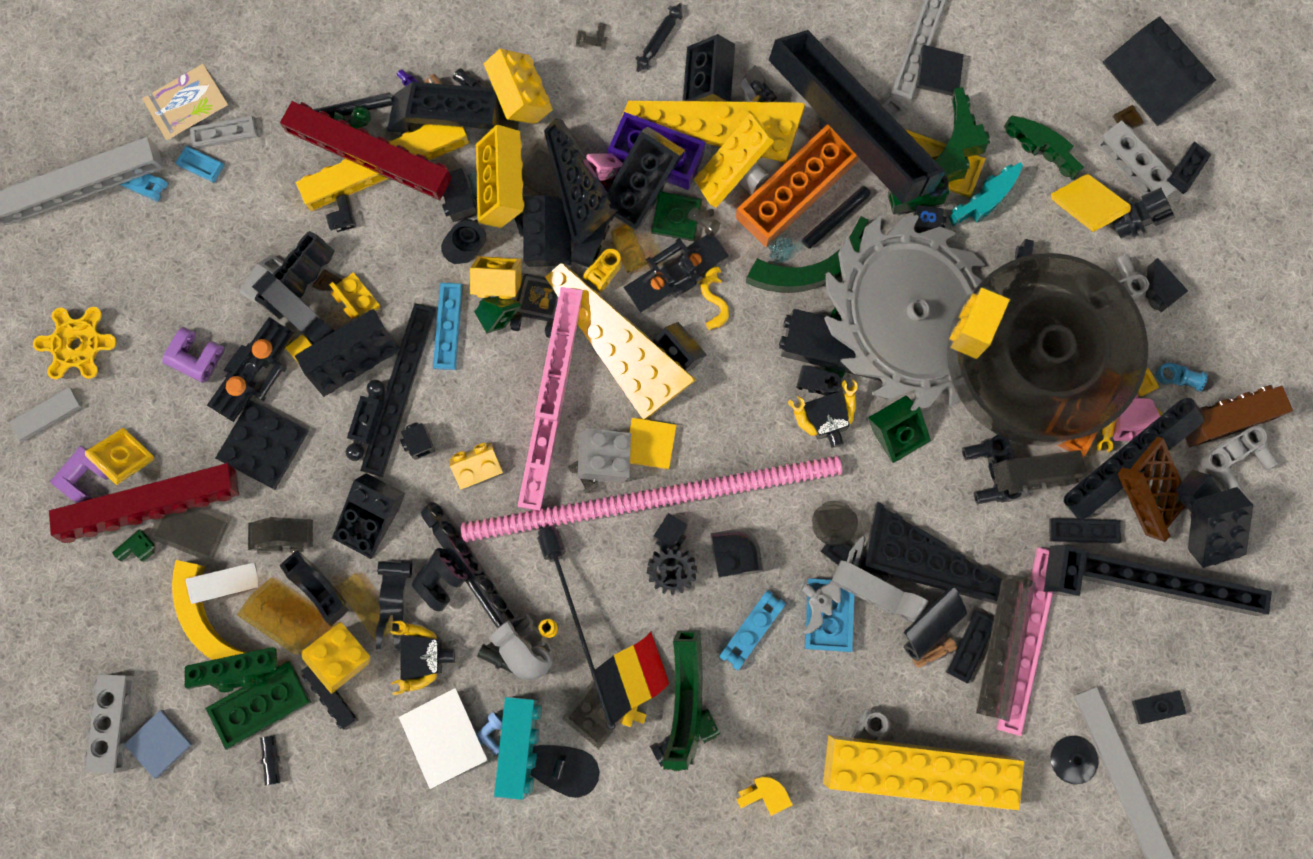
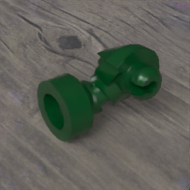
[333,106,371,130]

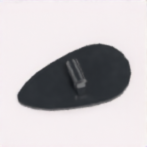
[531,745,600,798]

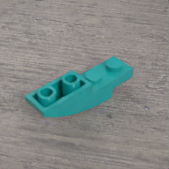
[949,162,1023,227]

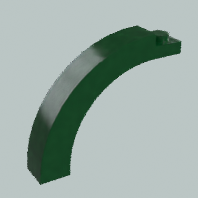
[746,216,868,293]
[662,630,703,771]

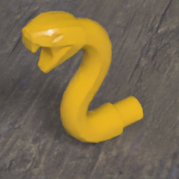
[700,266,730,331]

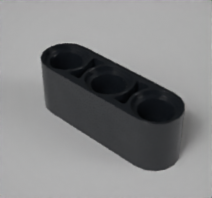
[571,215,614,268]

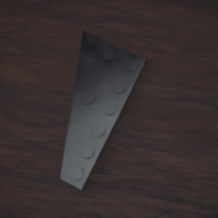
[863,502,1004,605]

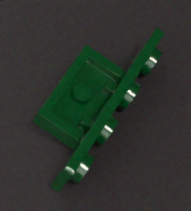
[184,647,277,693]

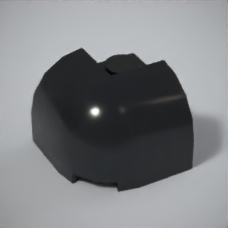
[710,529,764,578]

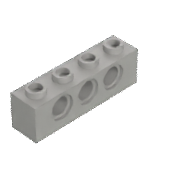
[1096,120,1177,198]
[84,674,134,773]

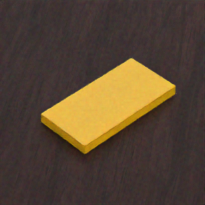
[905,129,986,198]

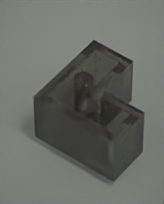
[248,517,313,555]
[562,681,615,750]

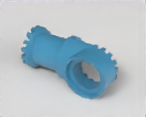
[1156,363,1208,392]

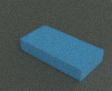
[175,146,225,183]

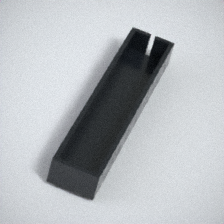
[768,30,945,204]

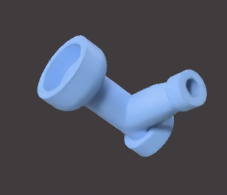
[476,711,502,755]

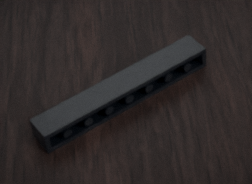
[1082,552,1272,616]

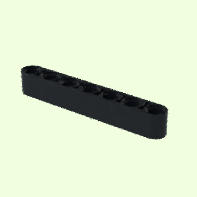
[1064,398,1205,519]

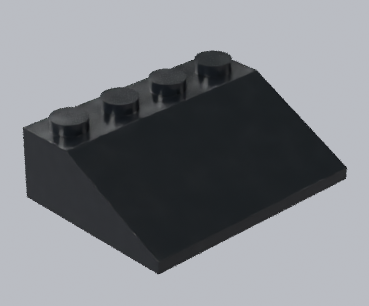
[1102,16,1216,127]

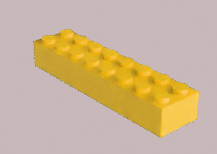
[823,735,1024,811]

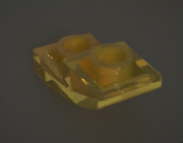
[611,224,647,273]

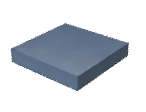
[124,710,193,779]

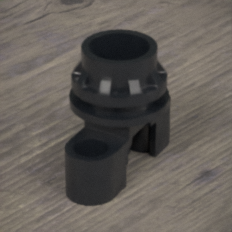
[1113,187,1175,239]

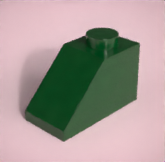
[474,296,521,334]

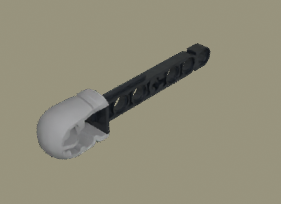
[421,502,553,680]

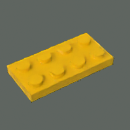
[694,113,774,208]

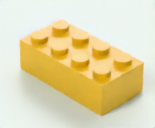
[476,125,524,228]

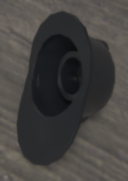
[441,219,486,264]

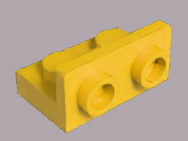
[329,272,381,320]

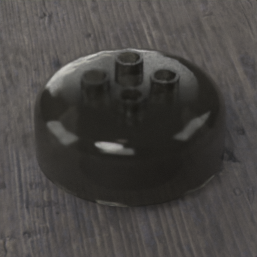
[947,253,1148,446]

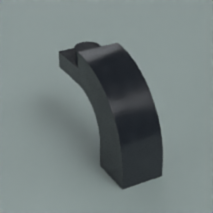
[279,550,349,626]

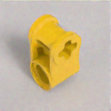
[583,249,622,292]

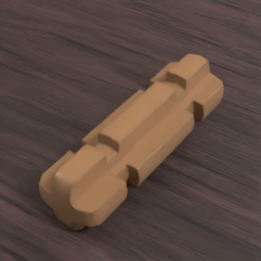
[912,638,957,668]

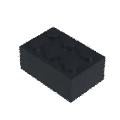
[1188,487,1253,568]

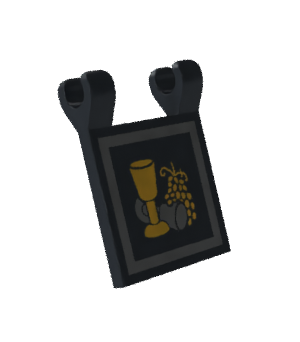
[510,274,558,338]

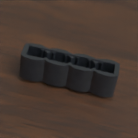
[254,231,335,319]

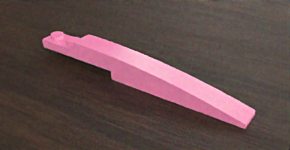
[518,287,583,511]

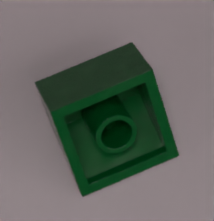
[868,395,931,463]

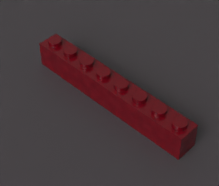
[280,101,452,201]
[49,463,239,543]

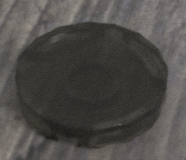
[812,501,858,546]

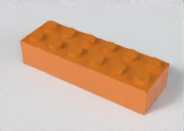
[736,124,859,248]

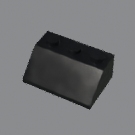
[682,34,735,102]
[523,195,571,267]

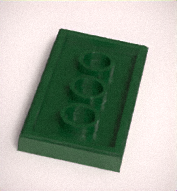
[205,661,311,750]

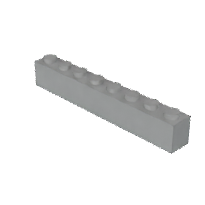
[0,137,164,226]

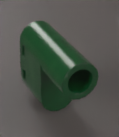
[112,529,155,562]
[699,708,720,744]

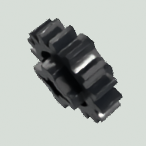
[647,545,697,595]

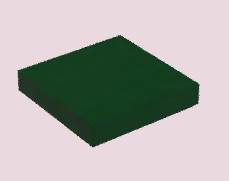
[651,192,702,242]

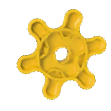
[33,307,117,380]

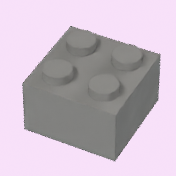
[577,428,631,483]

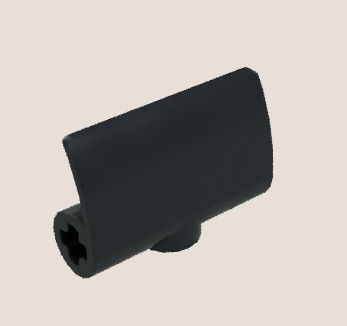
[903,586,967,661]

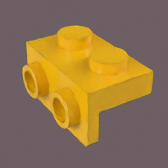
[449,442,503,490]

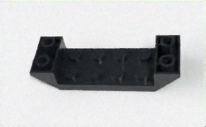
[387,82,519,133]

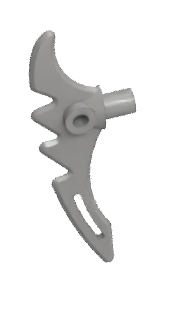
[802,536,865,634]

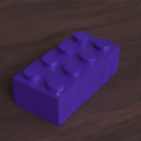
[608,112,706,190]

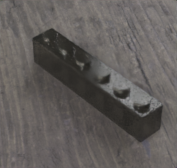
[976,574,1036,722]

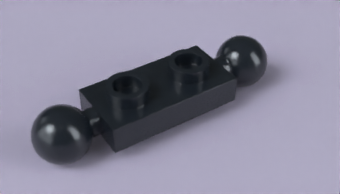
[345,379,385,461]

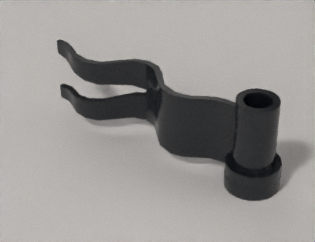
[376,559,413,651]

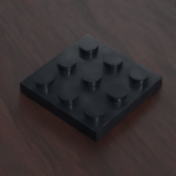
[215,400,309,490]

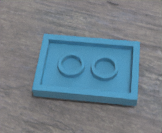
[804,578,854,652]

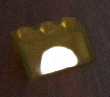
[237,578,324,654]

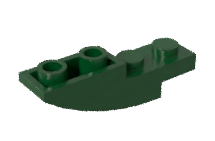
[1004,115,1084,180]

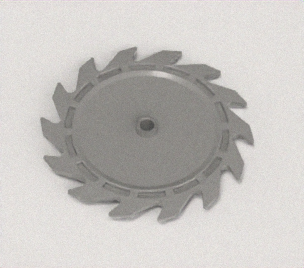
[824,215,999,410]

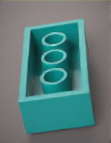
[494,697,542,800]

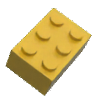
[484,48,553,124]
[949,288,1010,359]

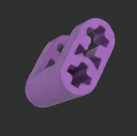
[162,327,224,383]
[50,445,108,503]

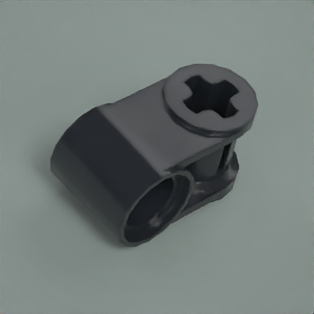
[796,365,842,396]

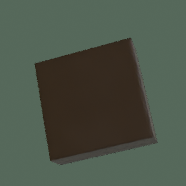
[1113,105,1144,130]

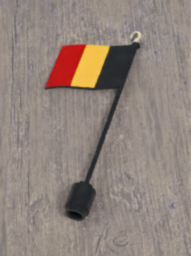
[537,526,669,731]

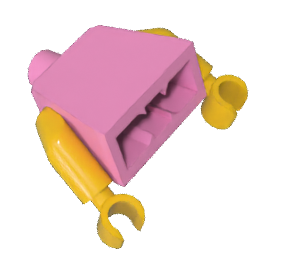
[1097,390,1170,452]

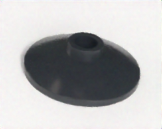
[1050,736,1098,785]

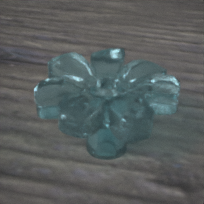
[769,237,795,263]

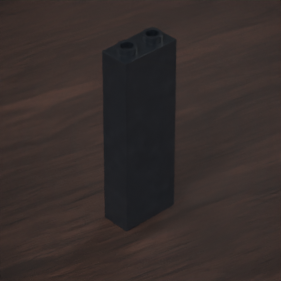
[779,309,882,381]

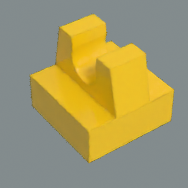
[619,706,647,727]

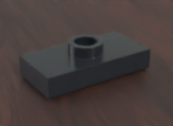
[1132,690,1187,724]

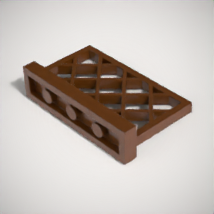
[1118,436,1185,542]

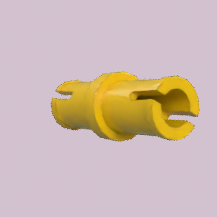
[539,619,558,638]

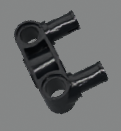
[962,435,1023,505]

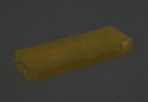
[337,573,393,641]

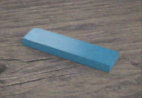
[433,283,463,370]

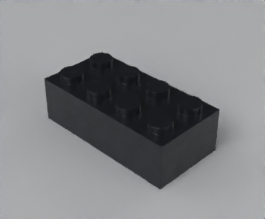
[607,127,685,230]
[295,308,401,397]

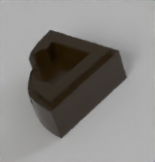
[312,269,342,291]

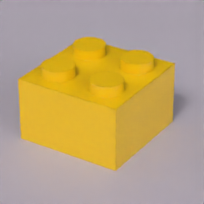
[470,256,522,299]
[302,622,371,694]

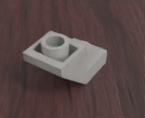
[240,255,283,304]

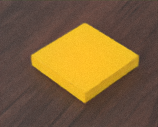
[629,418,676,470]
[85,427,154,485]

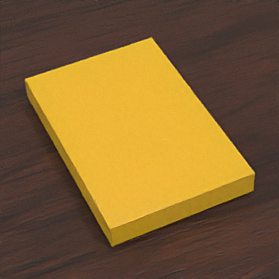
[1051,173,1131,232]

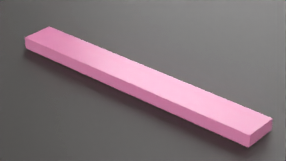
[997,548,1053,736]

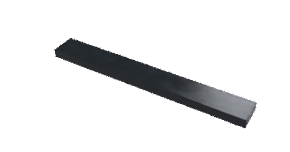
[360,303,436,477]

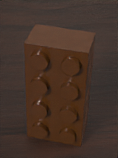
[1185,384,1293,448]

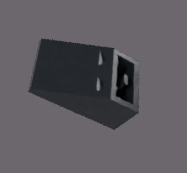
[332,473,405,559]

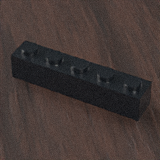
[301,666,359,730]

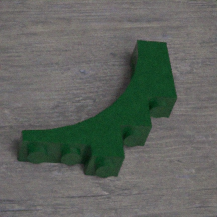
[888,87,990,215]

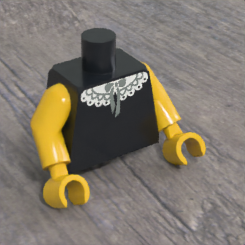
[788,379,858,448]
[390,621,455,695]

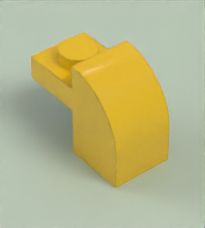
[736,776,792,816]

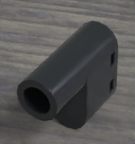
[326,195,356,233]

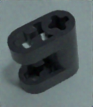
[412,548,468,612]

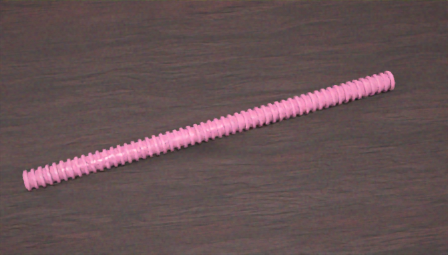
[461,455,842,543]

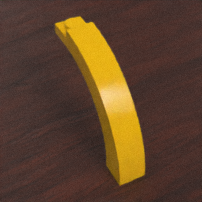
[172,560,247,660]

